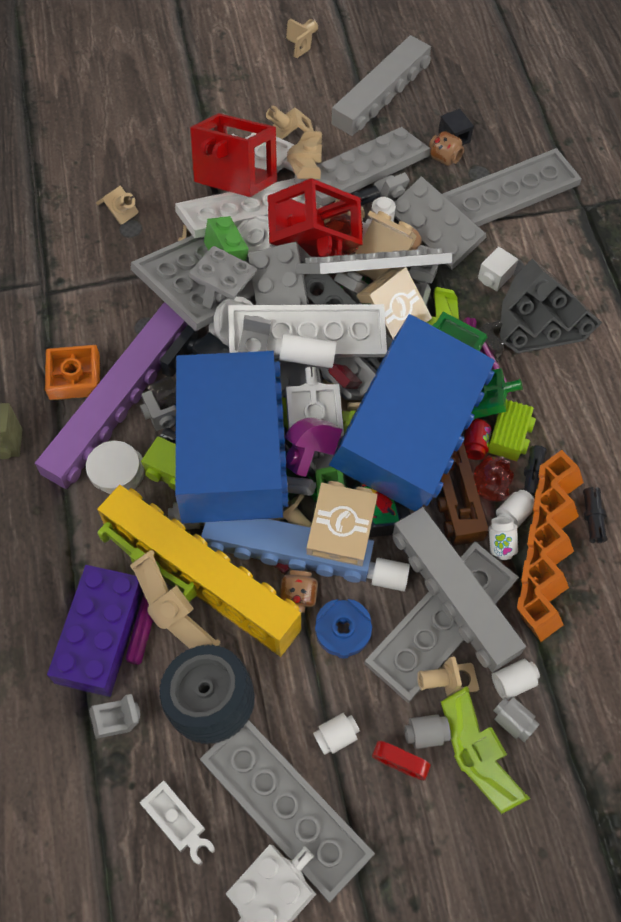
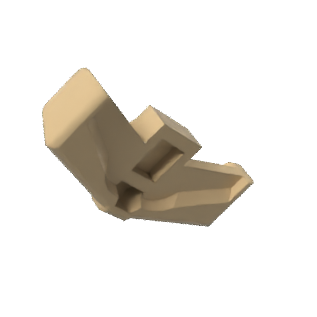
[287,131,322,179]
[130,550,220,648]

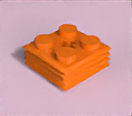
[45,345,100,400]

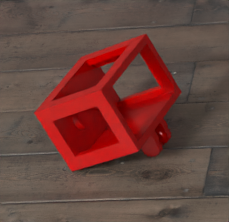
[190,113,277,197]
[268,178,363,257]

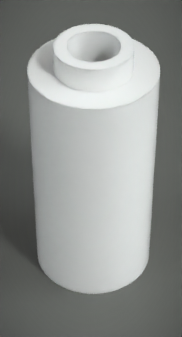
[275,334,336,368]

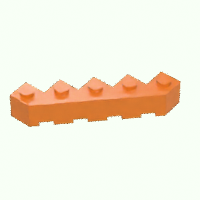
[517,450,584,642]

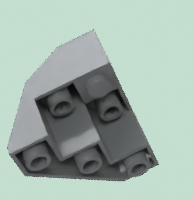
[500,258,602,353]

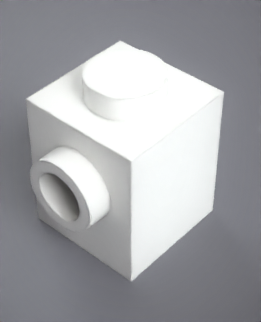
[478,246,518,291]

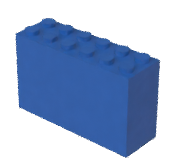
[329,314,495,511]
[175,351,288,524]

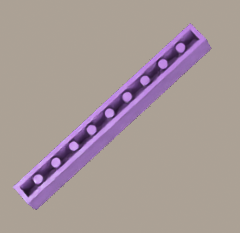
[35,302,188,490]

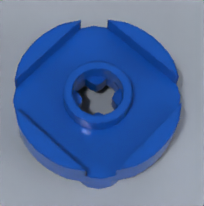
[315,599,372,659]

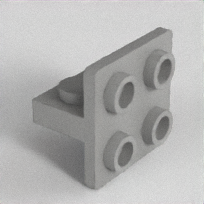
[189,246,257,309]
[317,357,377,401]

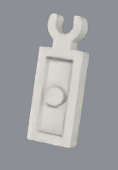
[140,781,215,865]

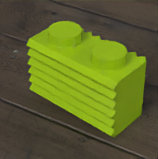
[488,399,536,461]

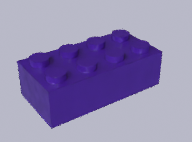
[47,565,144,697]

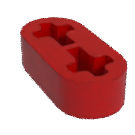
[372,741,431,781]

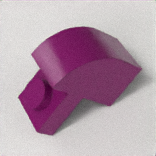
[285,418,343,477]

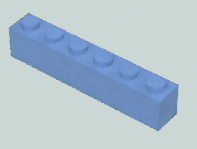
[201,519,374,583]

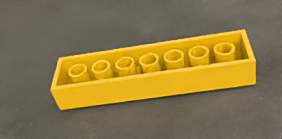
[97,484,301,657]

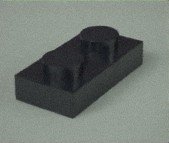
[160,325,198,378]

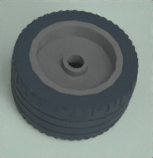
[159,645,255,744]

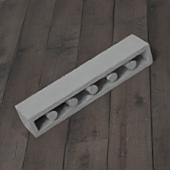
[332,35,431,136]
[392,507,526,673]

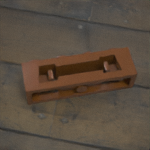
[437,443,489,546]

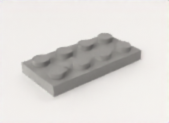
[394,176,487,270]

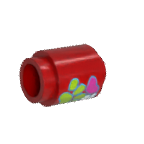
[463,419,492,460]

